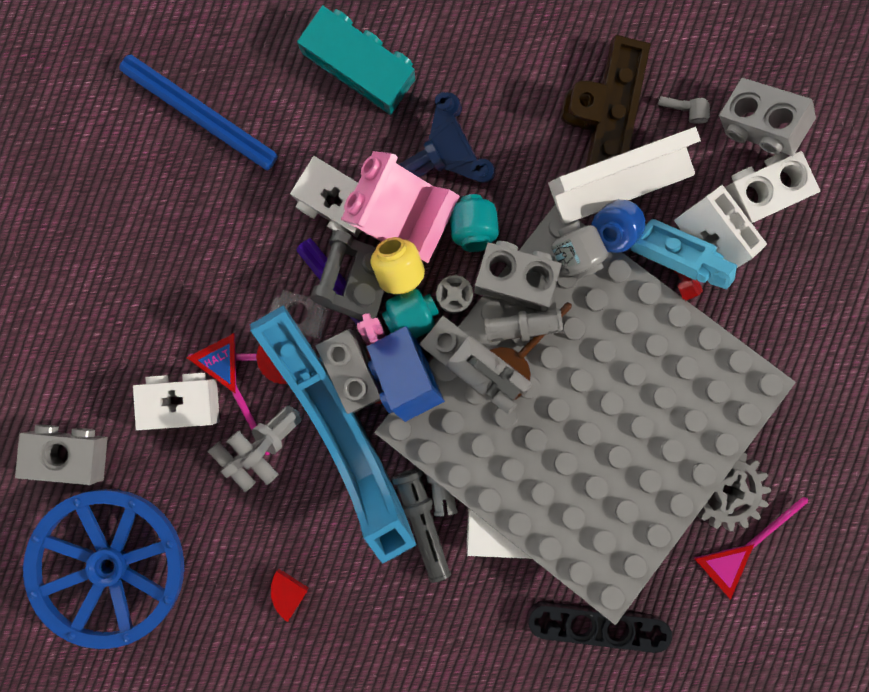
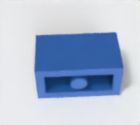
[367,326,445,422]

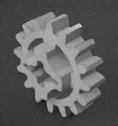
[697,453,771,531]

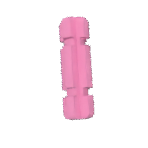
[357,313,386,346]

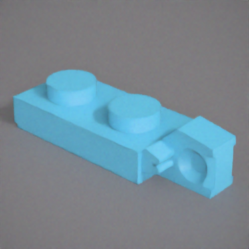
[631,219,737,290]

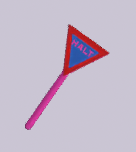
[187,333,270,455]

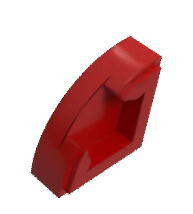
[674,271,703,301]
[271,568,309,622]

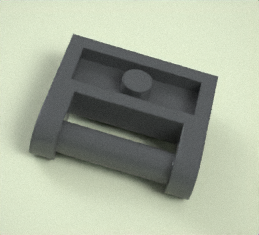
[311,230,384,321]

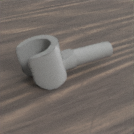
[658,96,710,124]

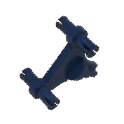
[399,92,495,183]

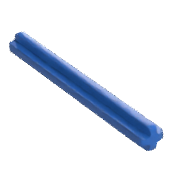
[119,54,278,170]

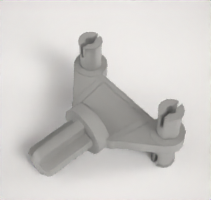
[207,406,301,492]

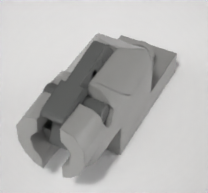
[420,316,532,415]

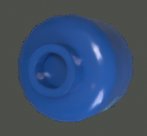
[591,199,645,253]

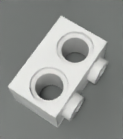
[725,151,821,223]

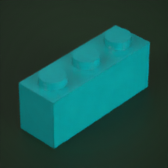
[297,5,415,115]

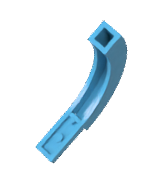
[250,305,416,564]

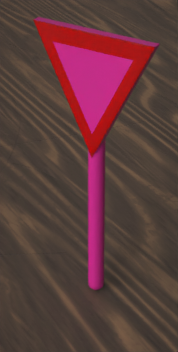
[694,497,808,600]

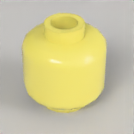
[370,237,425,294]

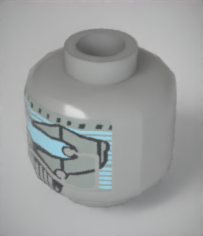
[552,221,608,280]

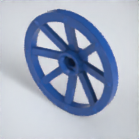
[23,489,184,649]

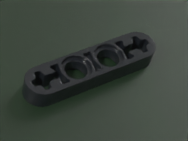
[527,601,672,653]

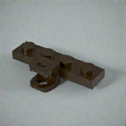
[561,35,651,167]

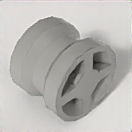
[436,275,473,314]

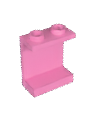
[341,151,460,263]

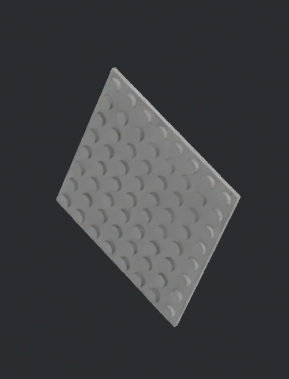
[374,204,796,625]

